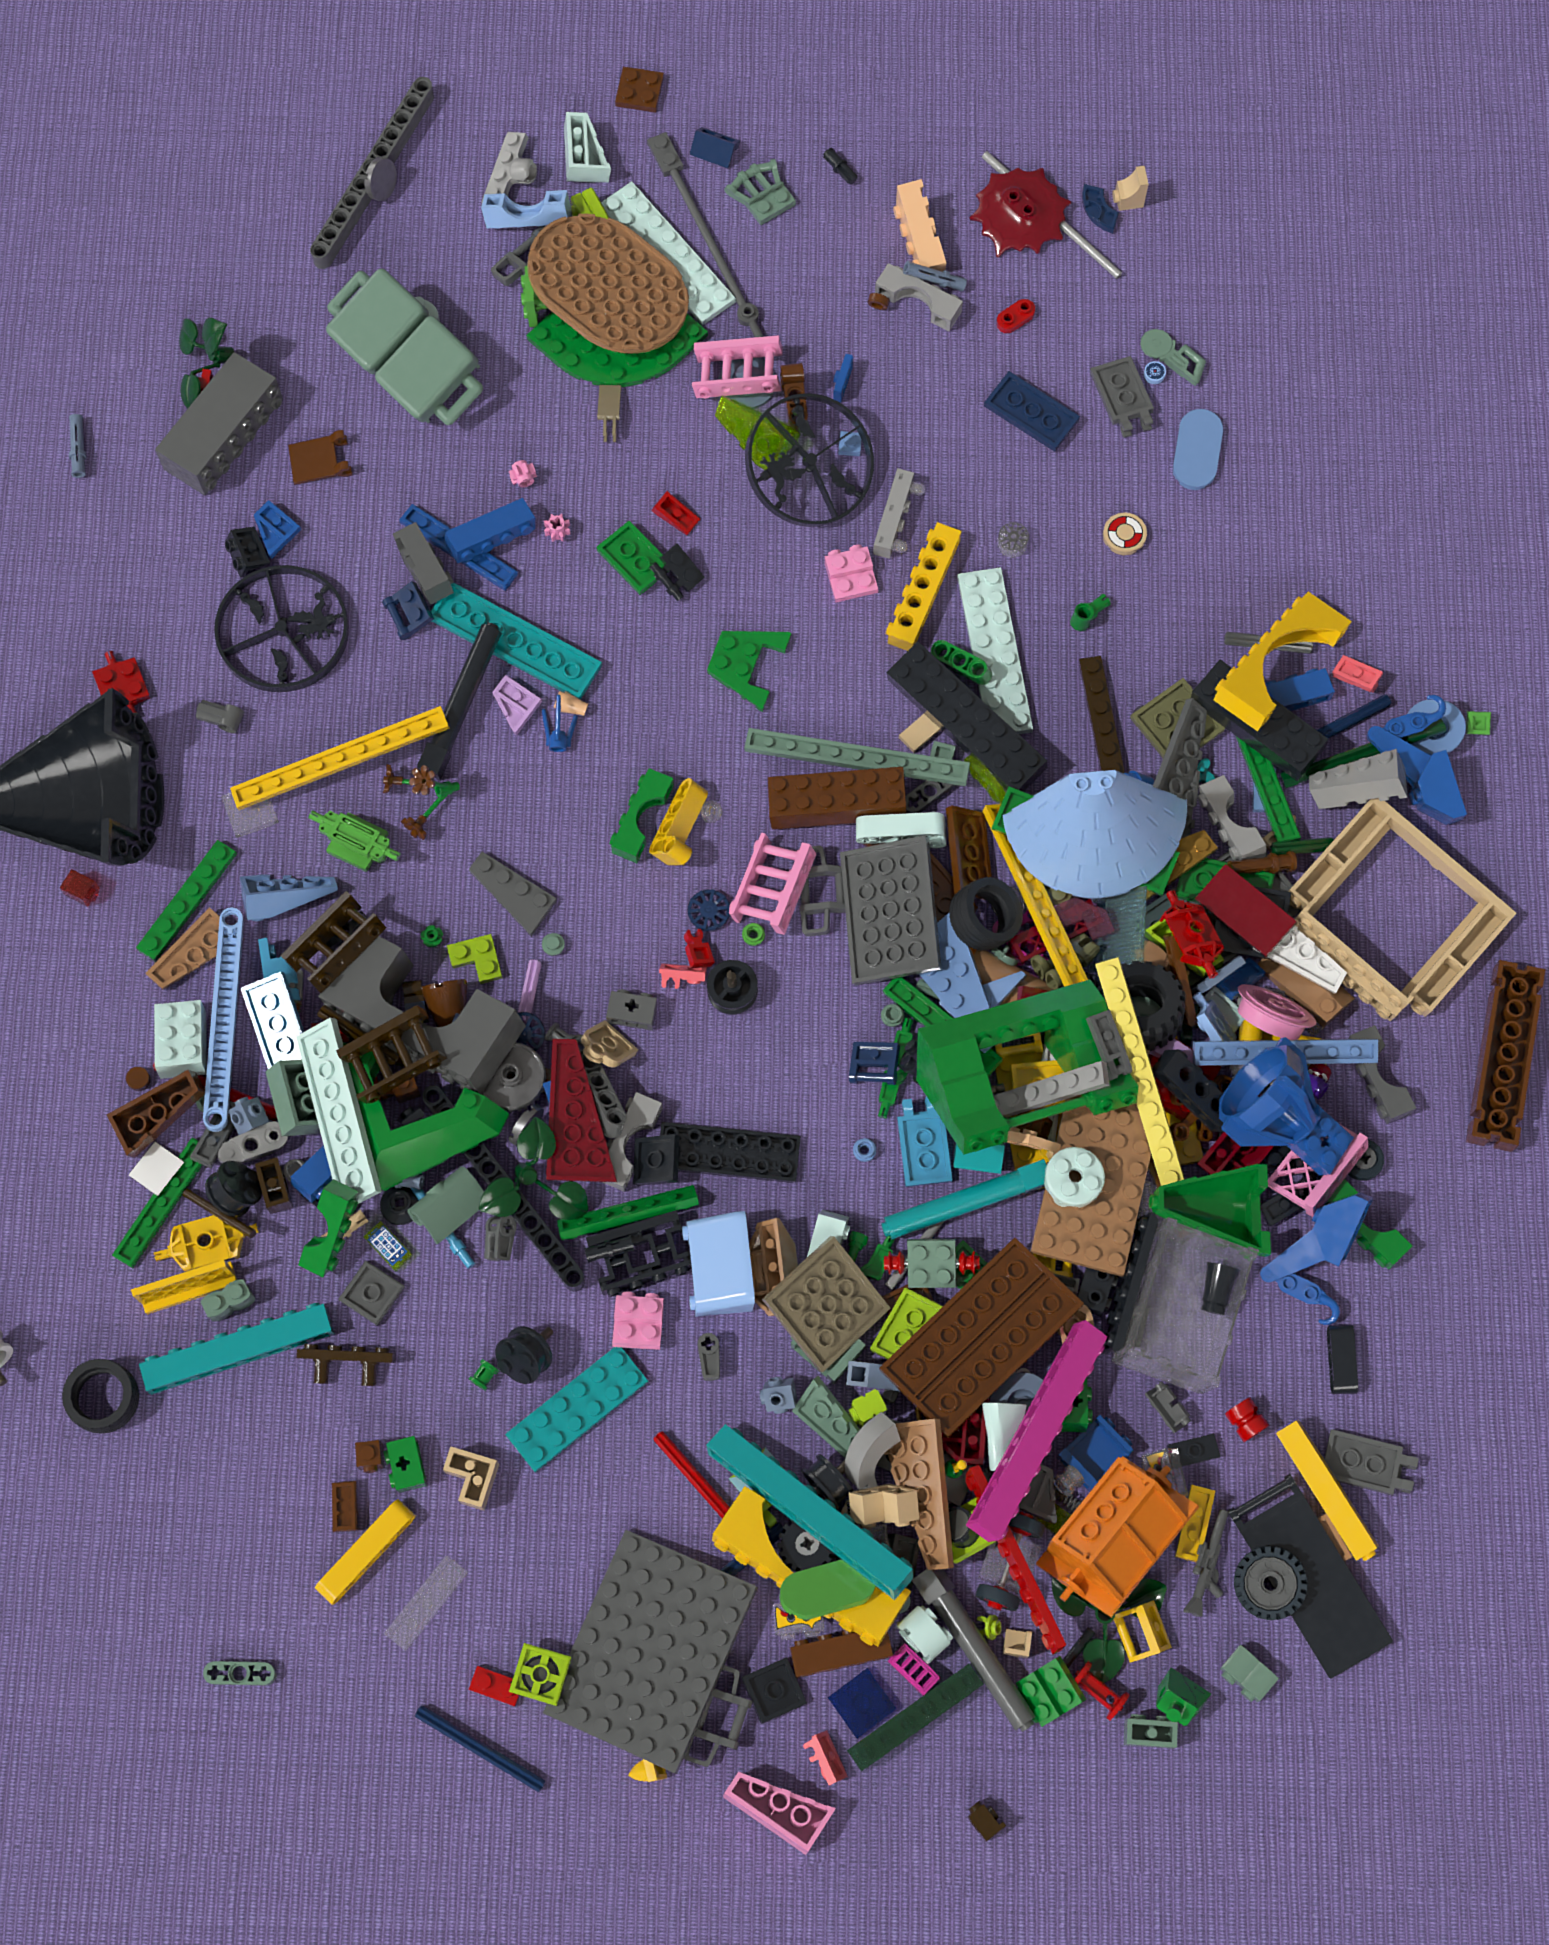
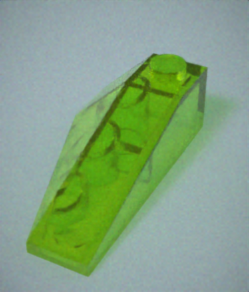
[715,396,801,470]

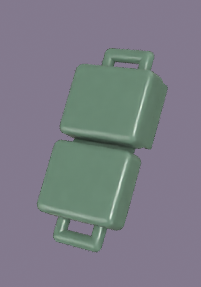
[326,269,483,425]

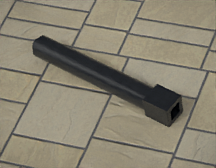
[417,622,502,780]

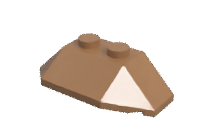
[749,1218,798,1316]

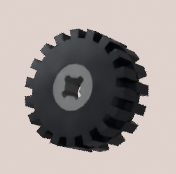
[777,1520,838,1573]

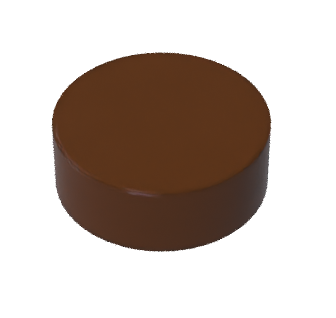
[867,293,890,310]
[126,1067,151,1091]

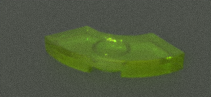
[964,755,1006,804]

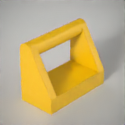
[1114,1600,1172,1663]

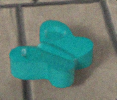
[1197,758,1215,783]

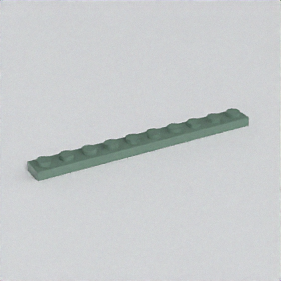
[744,728,970,786]

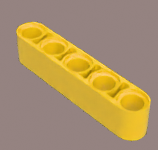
[315,1499,416,1605]

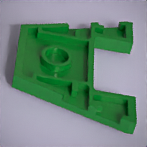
[707,631,792,712]

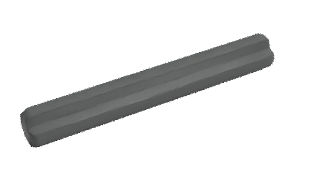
[1224,632,1313,654]

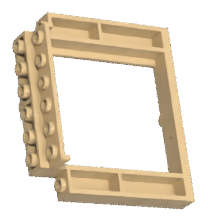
[1288,798,1516,1021]

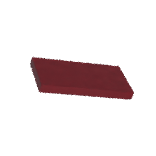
[1195,864,1297,958]

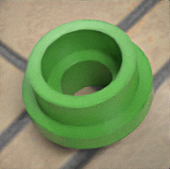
[742,923,765,946]

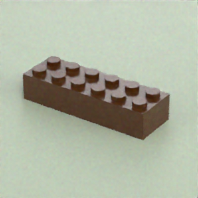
[768,767,907,830]

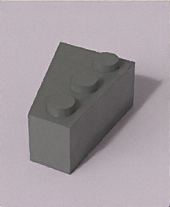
[392,522,454,605]

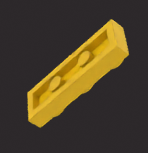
[1175,1485,1215,1563]

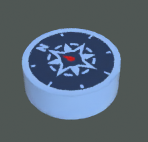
[1144,361,1166,384]

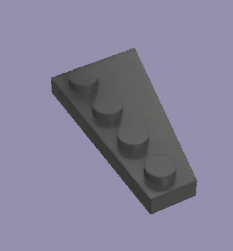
[469,851,557,937]

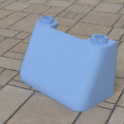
[682,1211,755,1317]

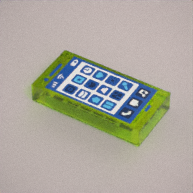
[363,1221,413,1272]

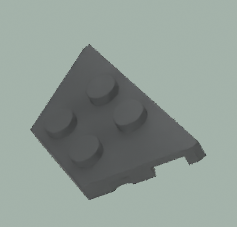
[983,1464,1057,1525]

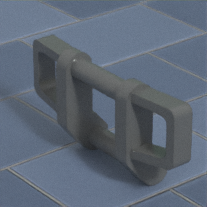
[491,225,547,286]
[798,846,846,937]
[684,1665,753,1767]

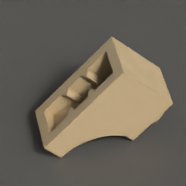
[1112,166,1148,211]

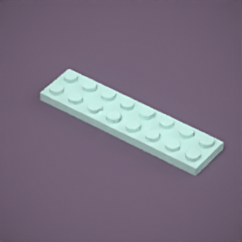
[601,181,736,326]
[957,567,1033,734]
[296,1018,382,1204]

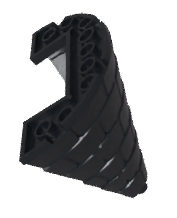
[0,688,165,866]

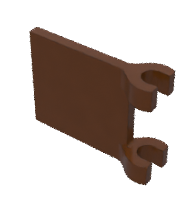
[288,430,353,485]

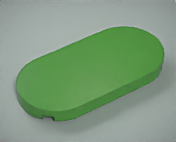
[779,1560,875,1620]

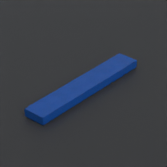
[399,504,518,591]

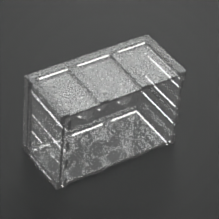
[1111,1217,1259,1394]

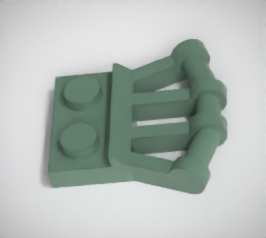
[724,159,796,225]

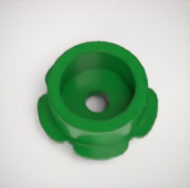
[421,925,443,947]

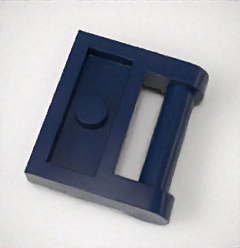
[382,581,434,640]
[849,1042,900,1085]

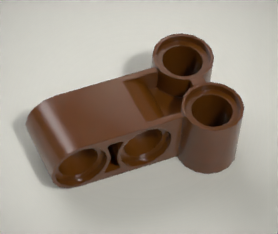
[780,363,808,432]

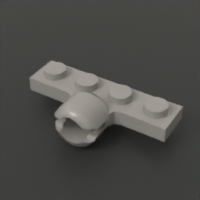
[481,132,537,203]

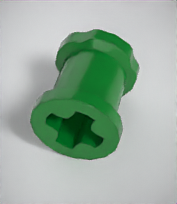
[468,1359,499,1391]

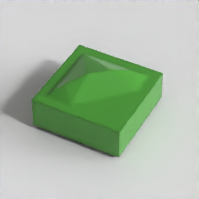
[1466,711,1491,735]

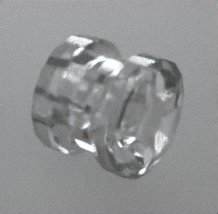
[1054,1465,1085,1496]

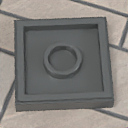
[338,1260,405,1326]

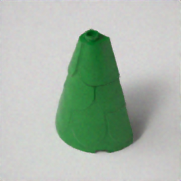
[1149,1164,1271,1257]

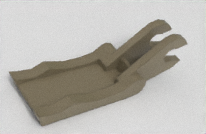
[597,385,621,442]

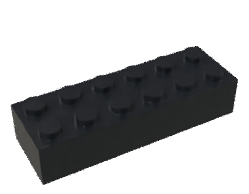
[1190,659,1328,781]

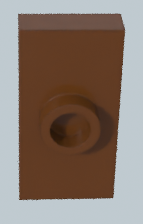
[332,1481,358,1533]

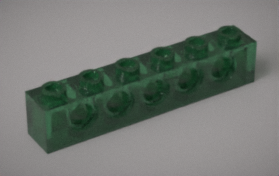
[847,1663,983,1772]

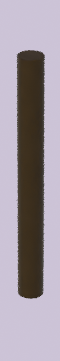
[183,1189,256,1238]

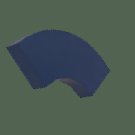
[1082,184,1119,234]

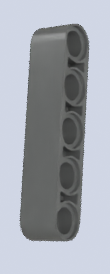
[571,1035,627,1138]

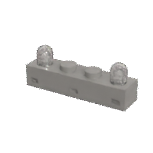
[873,468,926,559]

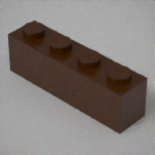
[790,1630,893,1678]

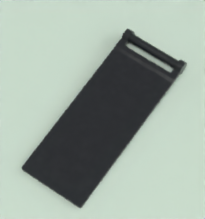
[1227,1473,1393,1679]

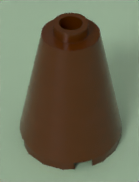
[421,979,468,1027]

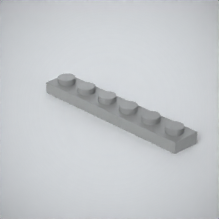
[993,1061,1109,1118]

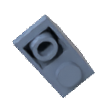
[846,1361,900,1391]

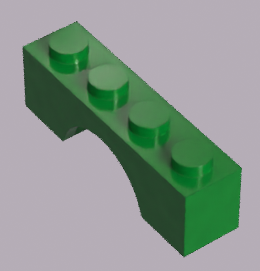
[609,768,674,864]
[298,1179,359,1278]
[1324,1179,1413,1270]

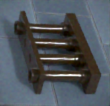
[281,891,387,993]
[336,1005,448,1104]

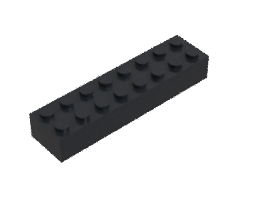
[886,641,1048,792]

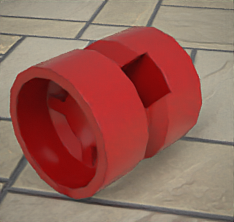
[1225,1397,1270,1442]

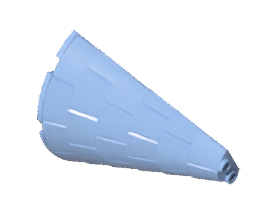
[1003,770,1187,899]

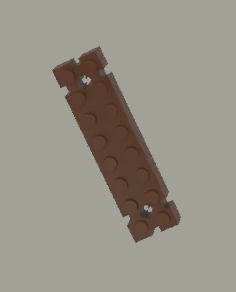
[1466,960,1546,1152]

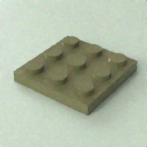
[1130,678,1225,758]

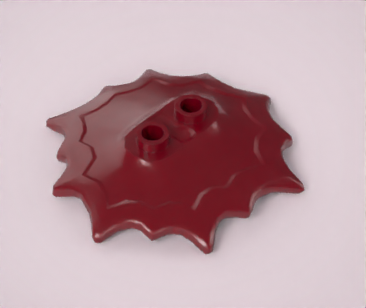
[969,167,1072,257]

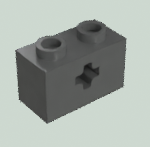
[606,989,658,1031]

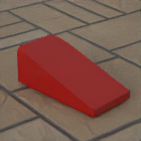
[651,491,700,535]

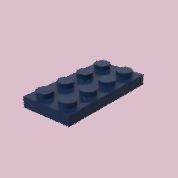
[984,371,1080,452]

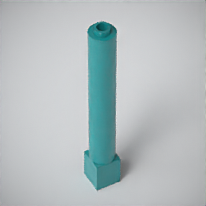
[881,1159,1046,1240]

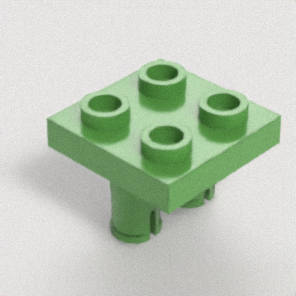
[521,266,549,327]

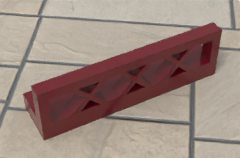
[1008,899,1103,964]

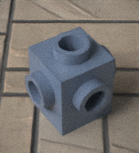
[228,1097,269,1135]
[760,1377,798,1414]

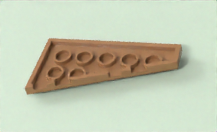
[884,1419,954,1570]

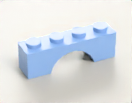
[481,190,572,229]

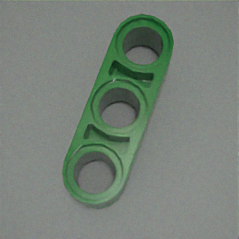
[931,640,992,685]

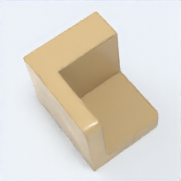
[1002,1629,1032,1658]

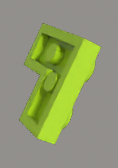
[447,934,503,984]

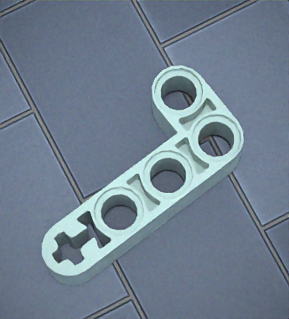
[856,812,947,848]

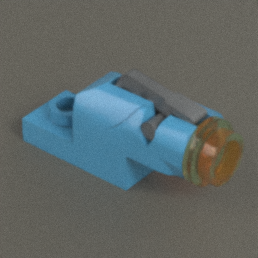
[258,938,303,1013]

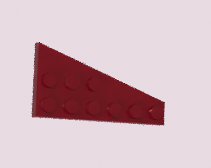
[546,1039,618,1183]

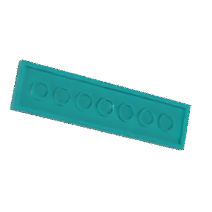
[431,583,602,700]

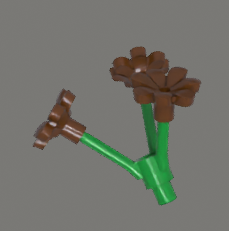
[383,764,460,840]

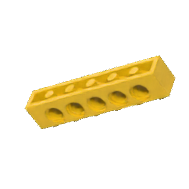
[885,522,962,651]

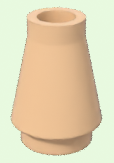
[554,691,588,716]

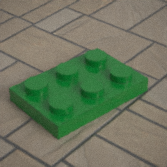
[596,521,669,595]

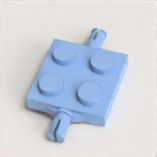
[1192,991,1237,1041]

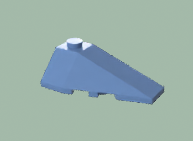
[240,874,338,921]

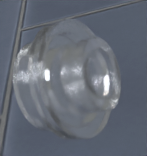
[701,800,722,823]

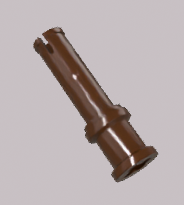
[1227,851,1297,874]

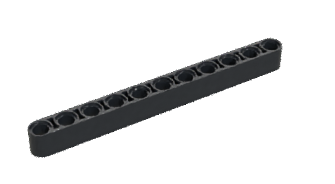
[422,1085,585,1292]

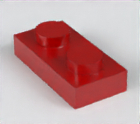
[468,1666,519,1707]

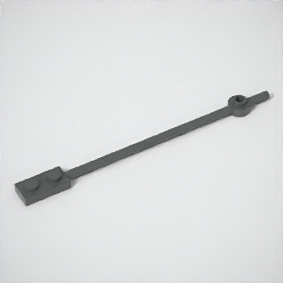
[647,132,764,337]

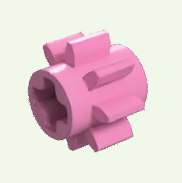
[509,460,537,488]
[544,514,571,542]

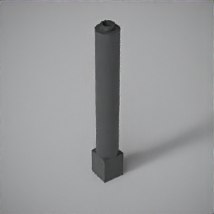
[912,1569,1036,1732]

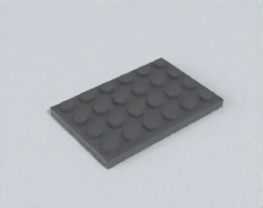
[840,835,942,985]

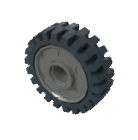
[1234,1546,1308,1620]

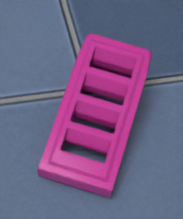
[888,1643,941,1696]

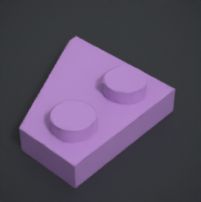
[492,675,542,735]

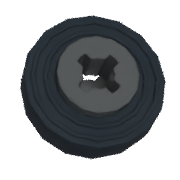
[1348,1139,1384,1181]

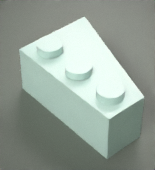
[564,112,611,183]
[807,1210,850,1257]

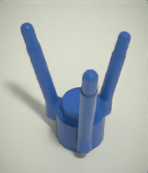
[542,695,578,752]

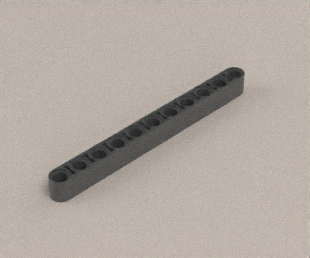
[310,77,434,269]

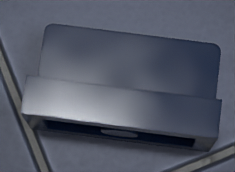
[690,127,740,168]

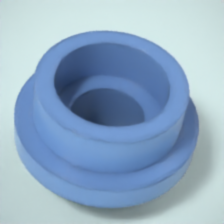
[853,1138,876,1162]

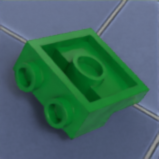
[1016,1656,1087,1727]

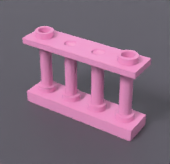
[692,335,783,399]
[729,833,816,935]

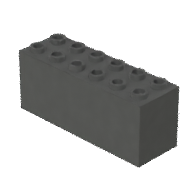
[155,352,283,496]

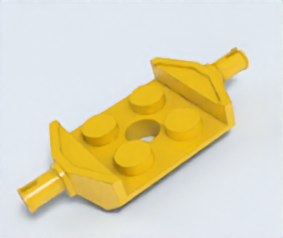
[154,1215,259,1272]

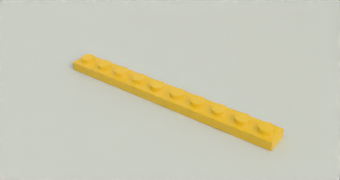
[230,706,450,810]
[982,804,1088,987]

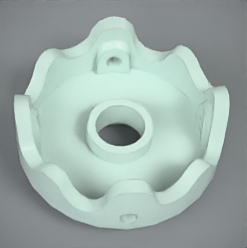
[1044,1147,1105,1208]

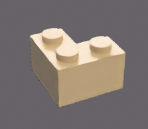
[443,1447,499,1511]
[849,1484,919,1528]

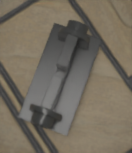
[1145,1382,1191,1433]

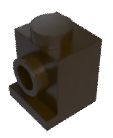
[967,1800,1006,1842]

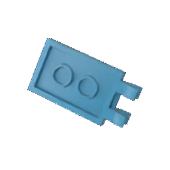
[897,1097,952,1187]

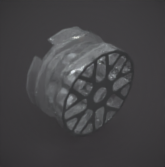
[997,522,1029,558]

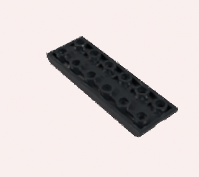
[660,1122,801,1183]
[1102,1212,1158,1354]

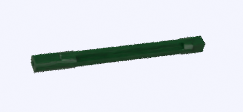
[1280,719,1446,789]

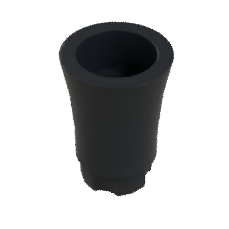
[1201,1262,1239,1316]

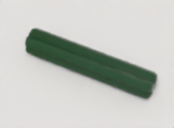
[1270,837,1334,855]

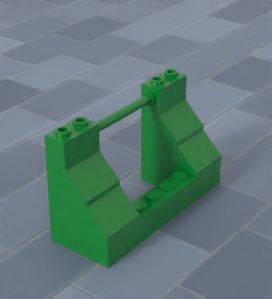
[916,980,1139,1155]

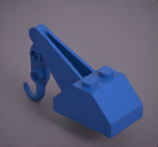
[1366,695,1467,825]
[1260,1192,1373,1325]

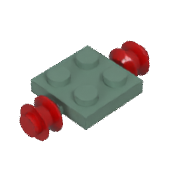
[884,1239,980,1288]

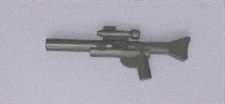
[1183,1510,1229,1617]

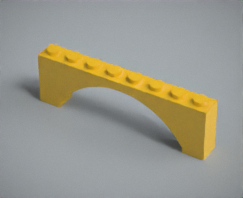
[1213,591,1352,731]
[712,1486,911,1647]

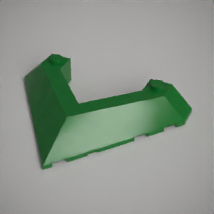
[343,1044,509,1191]

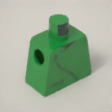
[1156,1668,1211,1726]

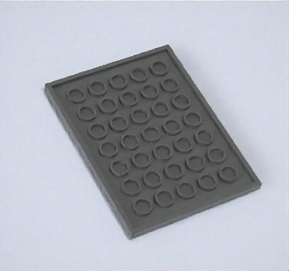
[543,1530,758,1774]

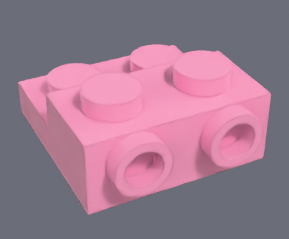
[825,545,878,603]
[612,1292,664,1350]

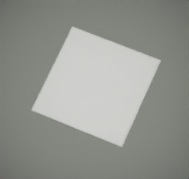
[129,1142,184,1196]

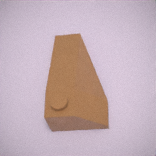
[1258,959,1355,1030]

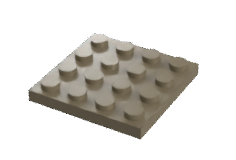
[762,1236,890,1372]

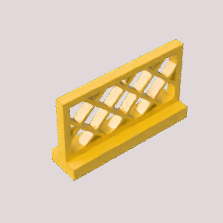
[131,1260,237,1315]

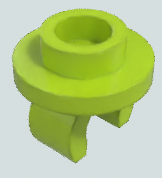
[977,1615,1001,1640]

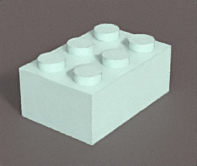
[154,1000,207,1079]

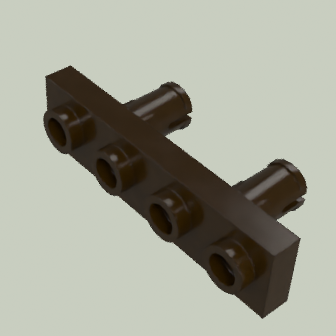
[296,1344,396,1386]

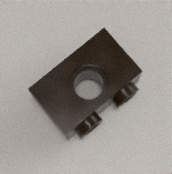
[255,1157,293,1214]

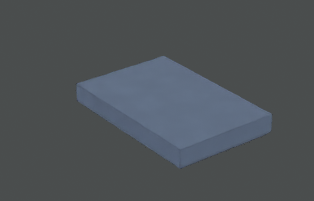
[1190,956,1246,999]

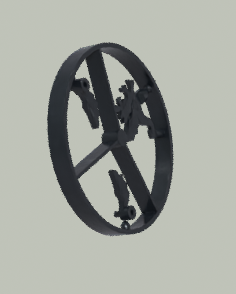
[745,393,874,527]
[214,565,349,692]

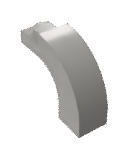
[845,1412,901,1490]

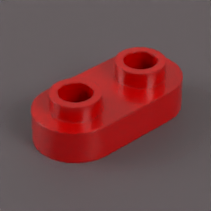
[996,299,1035,333]

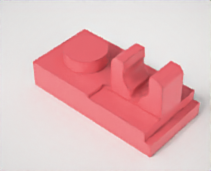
[1332,655,1383,693]
[659,963,707,989]
[803,1730,848,1785]

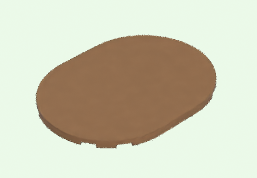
[527,214,689,354]

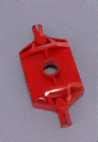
[1160,890,1224,979]

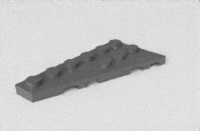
[1153,698,1207,839]

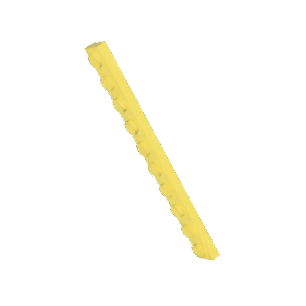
[1095,957,1185,1186]

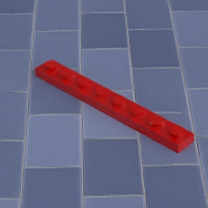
[965,1464,1067,1655]

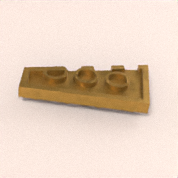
[1133,830,1218,903]

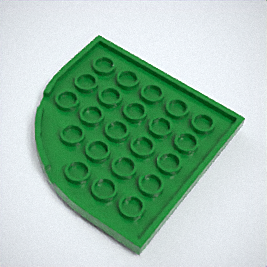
[526,312,708,387]

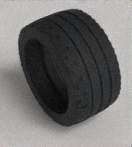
[949,877,1023,951]
[62,1359,139,1433]

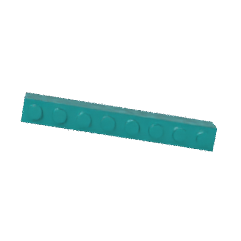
[139,1303,335,1395]

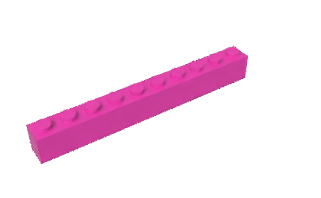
[966,1320,1107,1542]

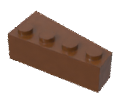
[107,1070,205,1158]

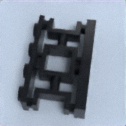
[586,1210,692,1297]

